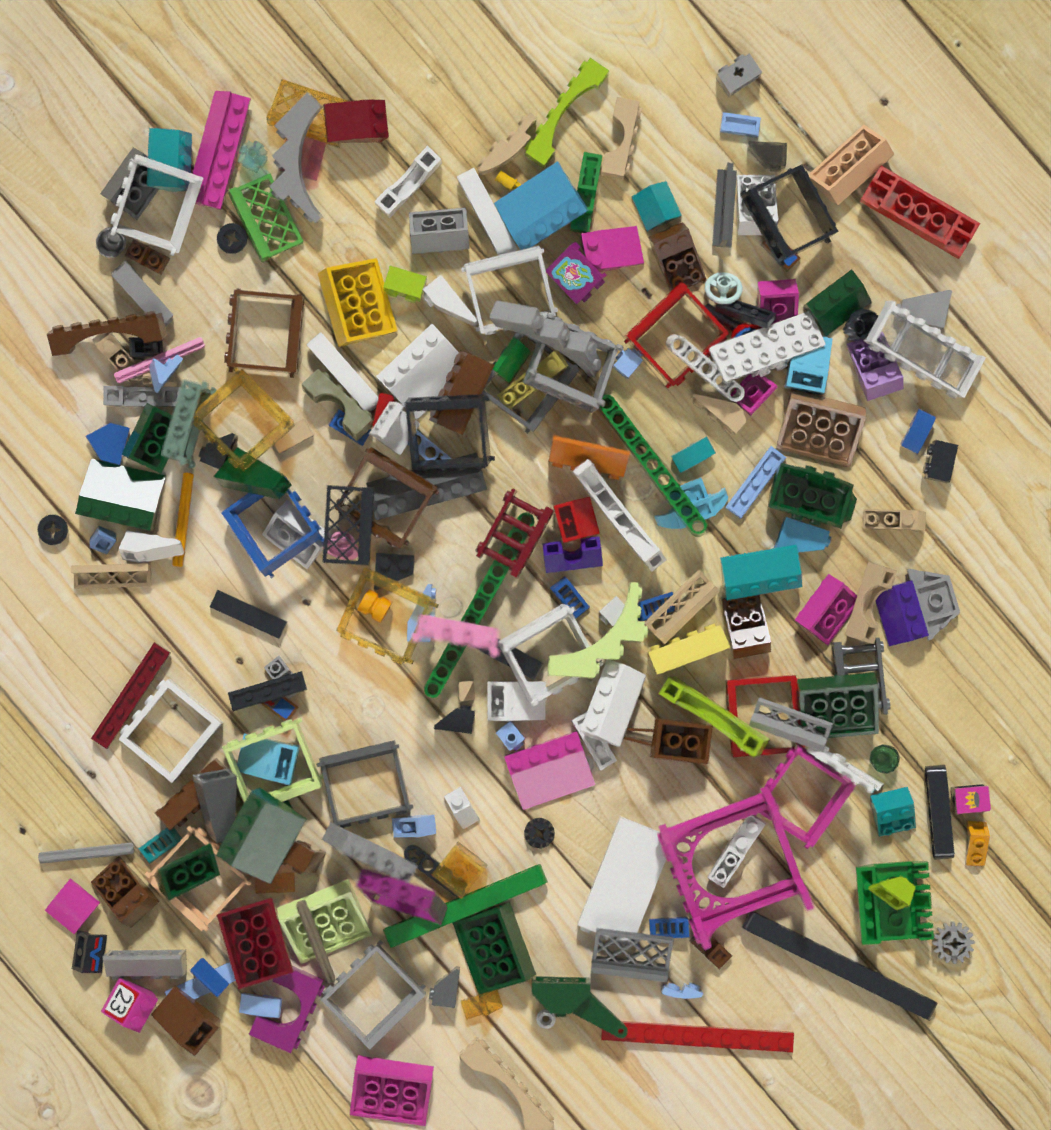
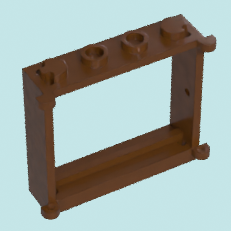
[224,288,305,378]
[335,447,439,549]

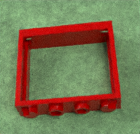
[725,675,805,757]

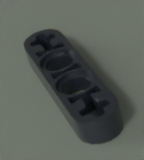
[404,845,468,897]

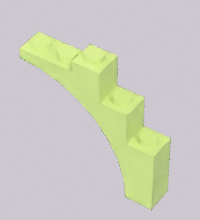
[547,582,648,678]

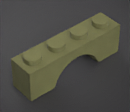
[302,369,373,441]

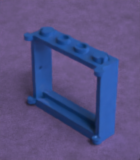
[221,476,324,579]

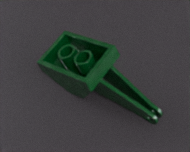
[532,976,628,1038]

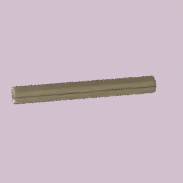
[296,900,336,984]

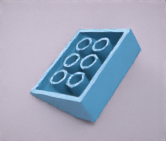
[494,161,589,250]

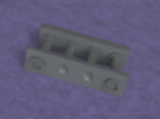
[831,637,891,715]

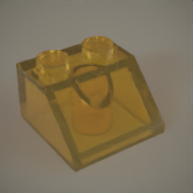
[432,841,488,899]

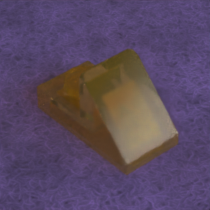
[461,989,503,1020]

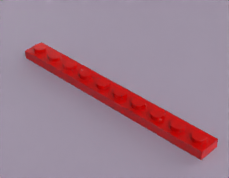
[601,1021,794,1052]

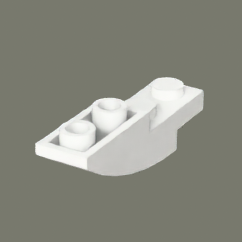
[708,815,766,888]

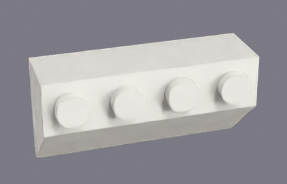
[580,659,646,747]

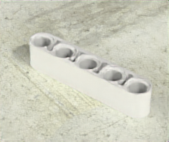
[457,168,517,256]
[306,332,379,413]
[666,334,744,402]

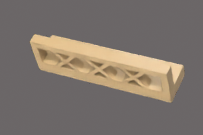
[71,563,152,589]
[645,570,719,644]

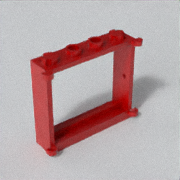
[623,282,729,389]

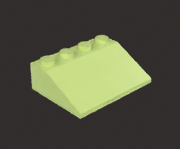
[277,879,372,964]

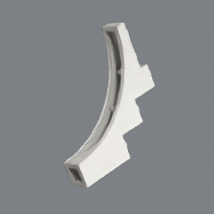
[573,460,667,572]

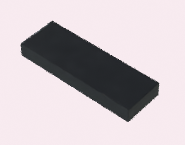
[715,296,776,329]

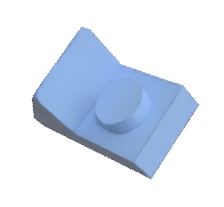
[149,355,183,393]

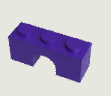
[542,536,603,573]

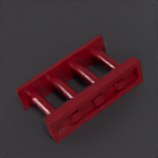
[475,488,554,579]

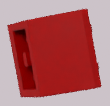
[553,497,600,543]

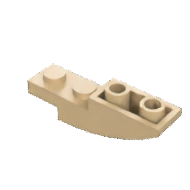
[478,113,536,175]

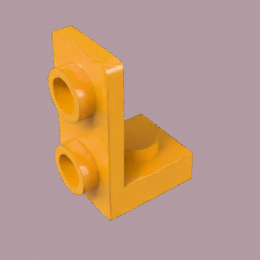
[965,821,990,866]

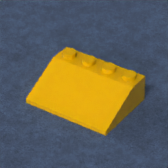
[317,258,398,347]

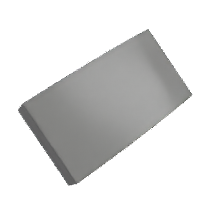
[264,656,297,700]

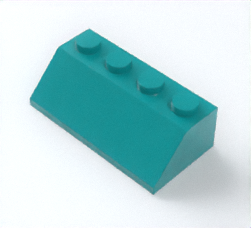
[720,545,802,600]

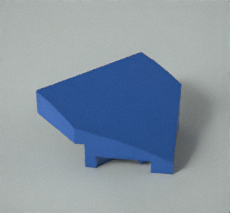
[85,423,130,465]

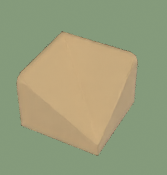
[458,680,475,701]

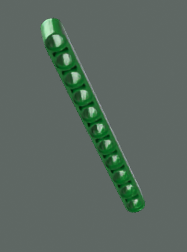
[424,512,535,698]

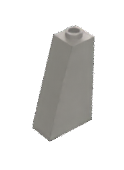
[111,260,173,327]

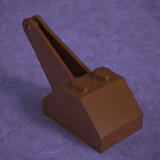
[623,719,713,764]

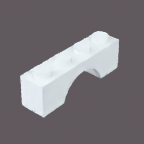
[374,146,442,218]

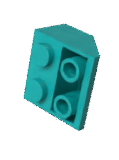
[870,787,916,837]

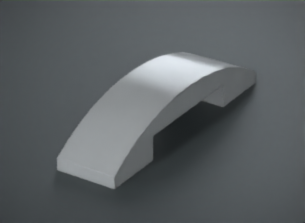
[103,386,181,407]

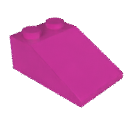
[581,226,644,272]

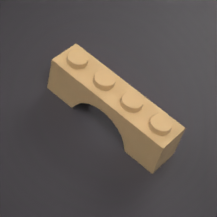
[601,97,642,180]
[845,562,897,644]

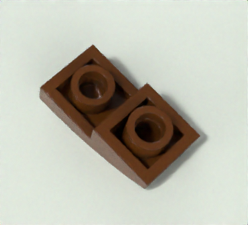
[124,239,170,275]

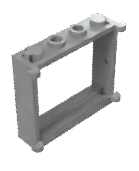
[523,314,623,413]
[320,940,426,1050]

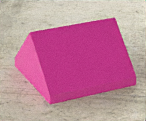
[730,373,778,416]

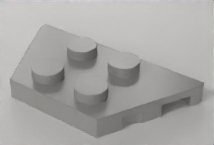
[907,569,960,640]

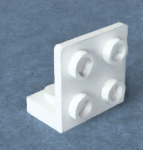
[369,402,420,455]

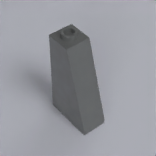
[193,769,237,843]

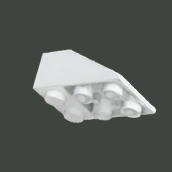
[737,175,778,235]
[488,681,546,721]

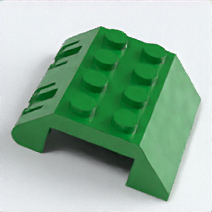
[856,861,934,945]

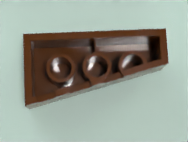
[155,758,227,830]
[282,840,326,875]

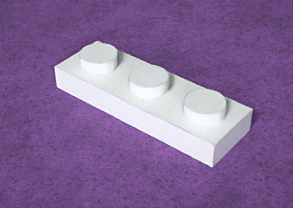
[571,711,617,770]

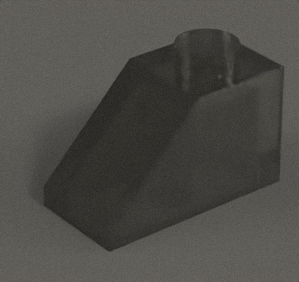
[747,141,787,172]

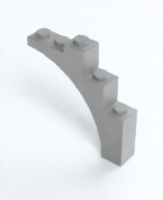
[269,93,323,223]
[489,300,601,377]

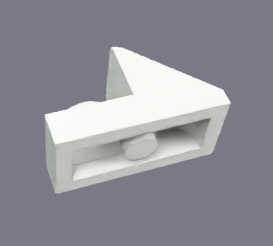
[444,786,480,829]

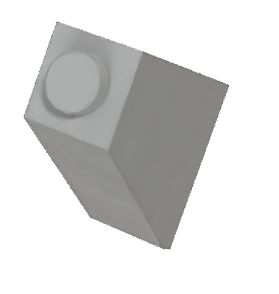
[896,290,952,330]

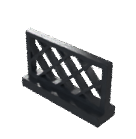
[323,485,374,565]

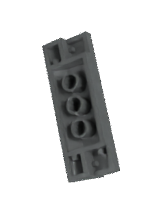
[366,452,487,520]

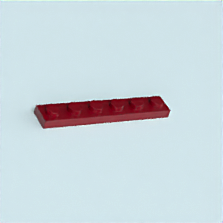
[91,642,171,749]

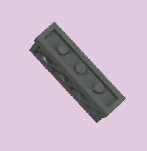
[712,163,737,248]
[591,928,674,982]

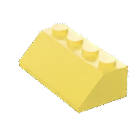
[647,623,730,675]

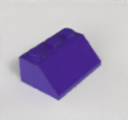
[875,580,929,646]

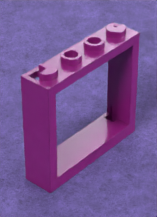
[356,868,447,925]

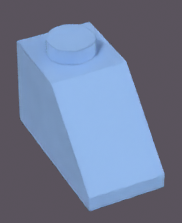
[392,815,436,837]

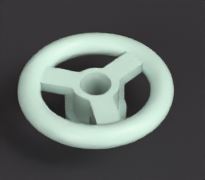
[704,272,743,304]

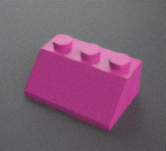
[795,574,857,645]

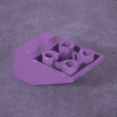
[846,332,904,401]

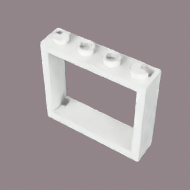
[119,679,223,783]

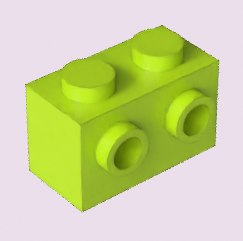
[383,265,427,303]

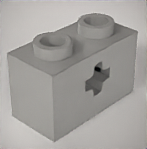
[716,53,762,97]

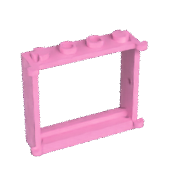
[412,614,499,656]

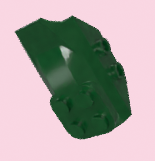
[768,463,857,529]

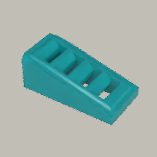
[138,827,182,864]

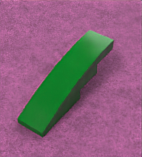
[570,152,603,233]

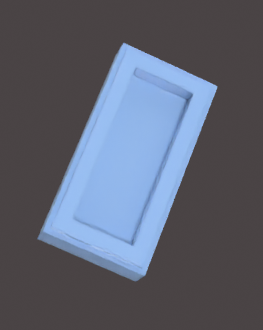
[720,112,761,138]

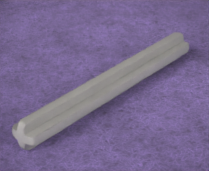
[38,843,134,864]

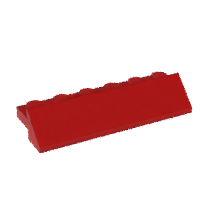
[859,165,981,259]

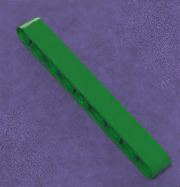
[599,394,707,537]
[383,864,548,948]

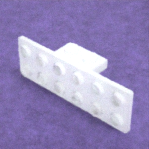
[709,311,826,382]

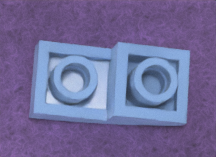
[661,982,703,999]
[239,992,282,1018]

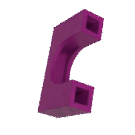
[248,966,325,1053]

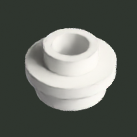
[536,1009,556,1029]

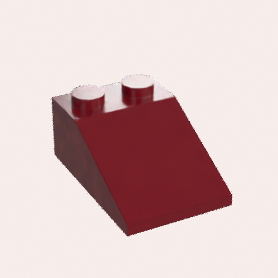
[323,99,389,143]

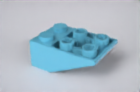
[784,337,833,395]
[237,733,300,785]

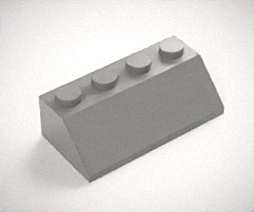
[103,949,187,980]

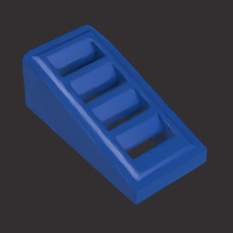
[550,576,590,619]
[638,592,675,621]
[649,917,689,938]

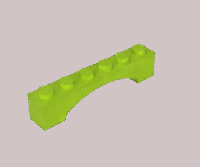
[524,58,609,169]
[659,676,770,757]

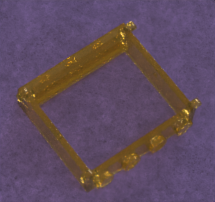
[192,367,295,471]
[336,568,439,665]

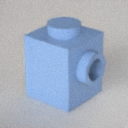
[613,348,643,380]
[496,721,525,751]

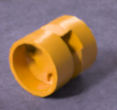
[357,589,392,623]

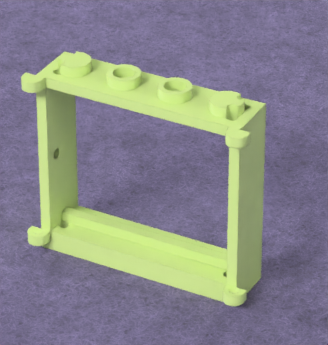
[222,718,324,802]

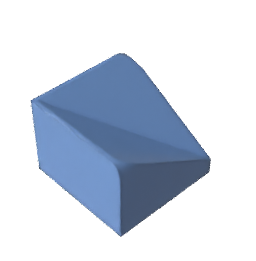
[90,526,116,555]

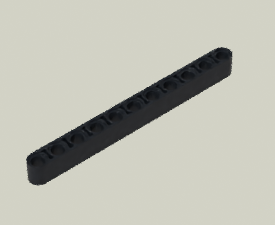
[742,911,938,1021]

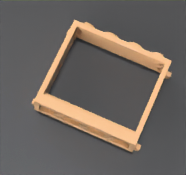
[145,825,251,932]

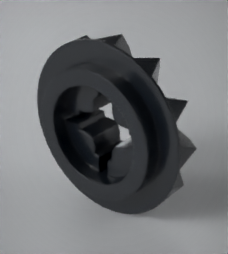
[217,223,248,254]
[37,515,69,545]
[524,818,555,849]

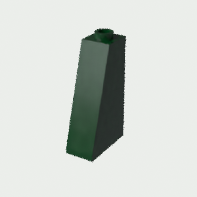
[213,447,292,500]

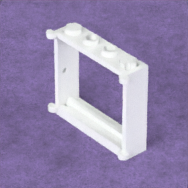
[110,154,203,256]
[461,246,558,335]
[497,604,603,706]

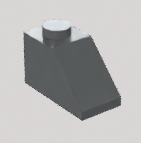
[429,966,460,1008]

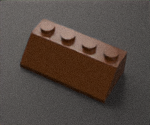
[429,350,495,435]

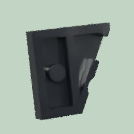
[374,553,415,590]

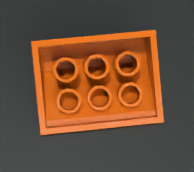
[548,436,630,480]

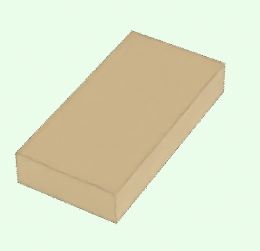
[271,419,314,454]

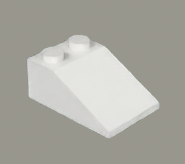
[423,275,478,327]

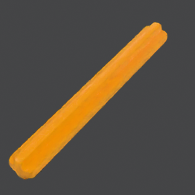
[172,472,194,567]

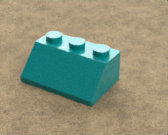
[147,128,192,192]

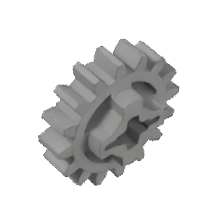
[932,921,975,964]

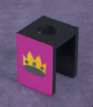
[950,784,991,814]

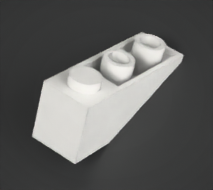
[119,530,184,563]

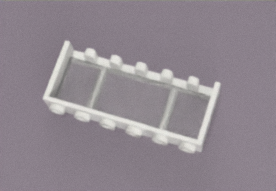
[864,301,986,399]

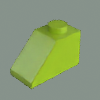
[869,876,915,910]

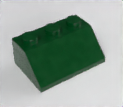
[803,269,872,336]
[122,403,173,474]
[155,843,220,901]

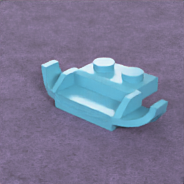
[654,477,728,529]

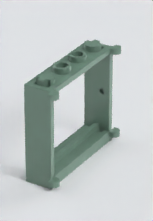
[162,379,217,469]

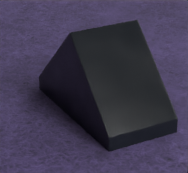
[129,337,163,360]

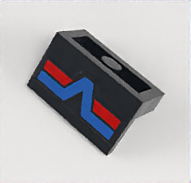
[71,931,107,973]

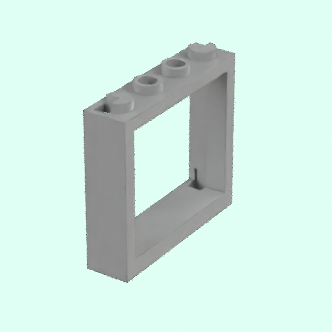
[322,822,417,882]

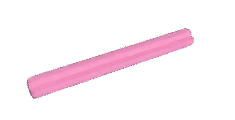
[114,337,205,383]

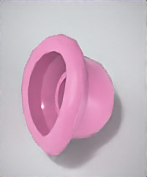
[327,531,358,560]

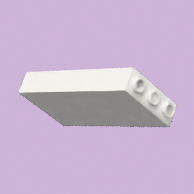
[577,816,666,947]

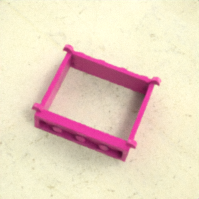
[754,743,856,849]

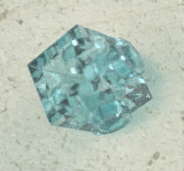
[238,140,268,173]

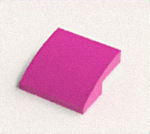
[45,878,100,934]

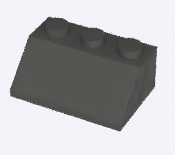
[100,147,159,220]

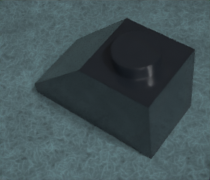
[198,433,237,469]
[434,705,475,734]

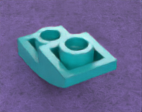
[671,436,716,473]

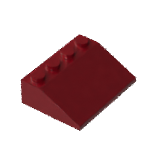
[217,897,294,990]

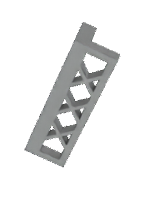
[749,698,833,752]

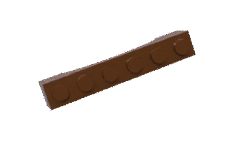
[47,311,167,356]

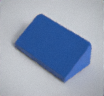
[190,958,229,997]

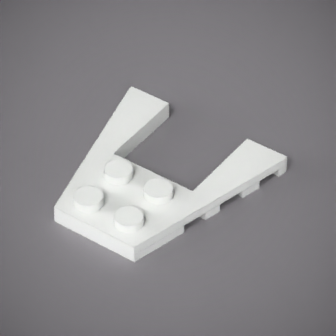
[807,745,884,793]

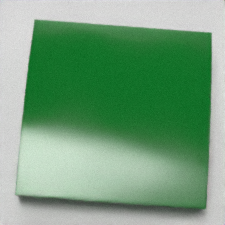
[492,337,531,384]

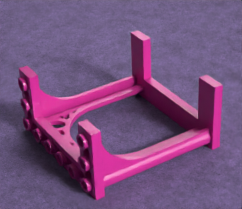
[657,786,814,949]

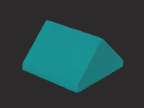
[632,181,682,231]

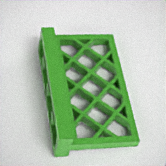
[228,173,303,263]

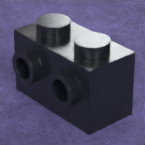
[923,440,958,483]

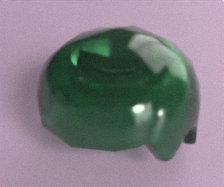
[869,744,900,774]

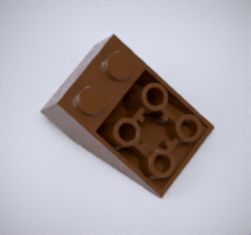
[648,222,707,291]
[721,595,771,659]
[91,856,159,928]
[151,985,221,1056]

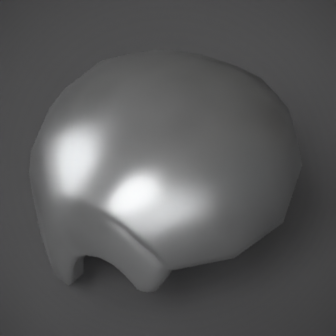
[96,227,126,258]

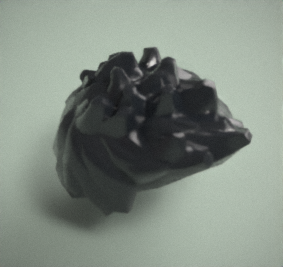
[843,309,878,342]

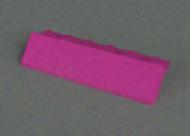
[192,91,251,210]

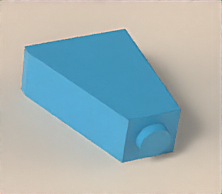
[774,517,831,553]

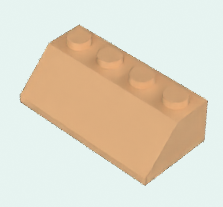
[809,125,895,206]

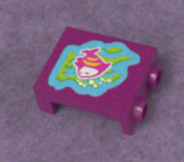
[545,242,607,304]

